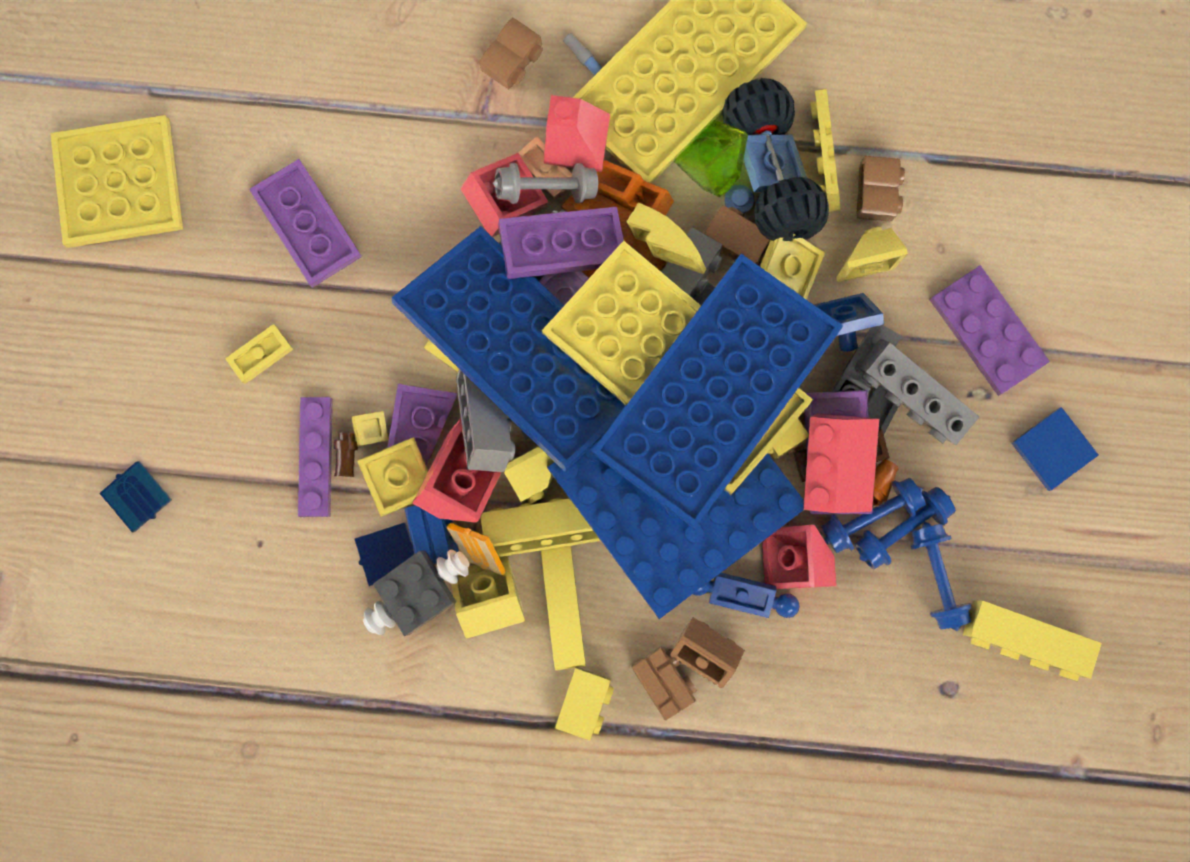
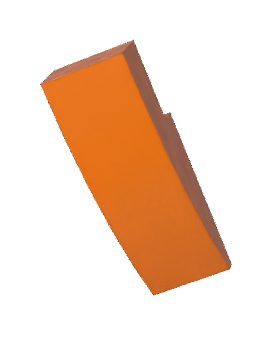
[596,160,674,216]

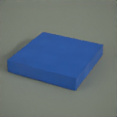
[1011,407,1099,491]

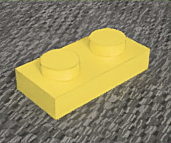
[225,324,293,384]

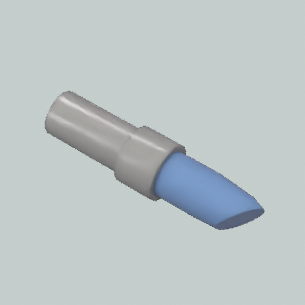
[563,33,602,75]

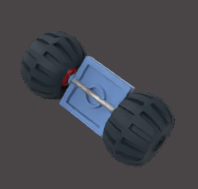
[723,78,829,241]

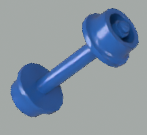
[821,478,926,553]
[855,487,956,569]
[911,522,972,631]

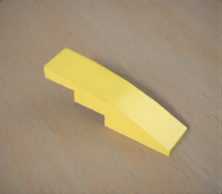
[541,546,586,670]

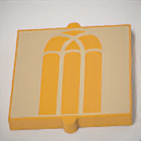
[447,523,506,576]

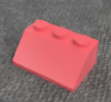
[804,413,879,513]
[412,418,501,523]

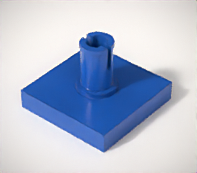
[815,293,884,352]

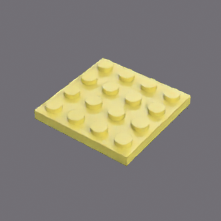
[50,115,183,248]

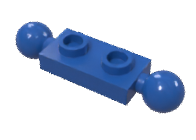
[693,572,800,618]

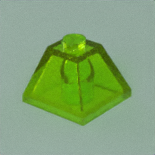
[674,120,748,198]

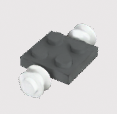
[363,550,469,636]

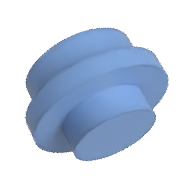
[724,185,754,214]

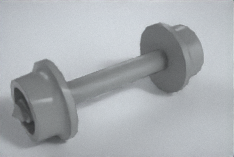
[493,163,599,204]

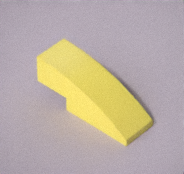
[627,203,706,274]

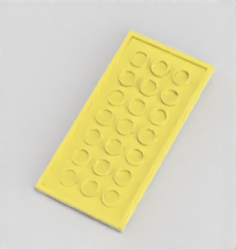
[573,0,807,184]
[542,241,813,495]

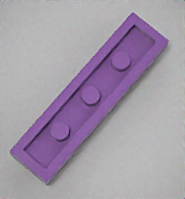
[298,397,333,517]

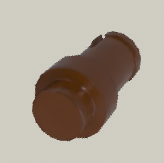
[334,433,358,477]

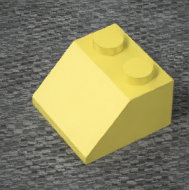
[451,556,525,639]

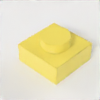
[352,411,389,446]

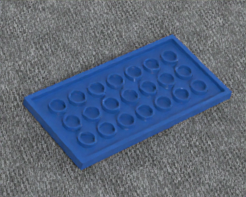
[392,226,626,472]
[592,254,843,529]

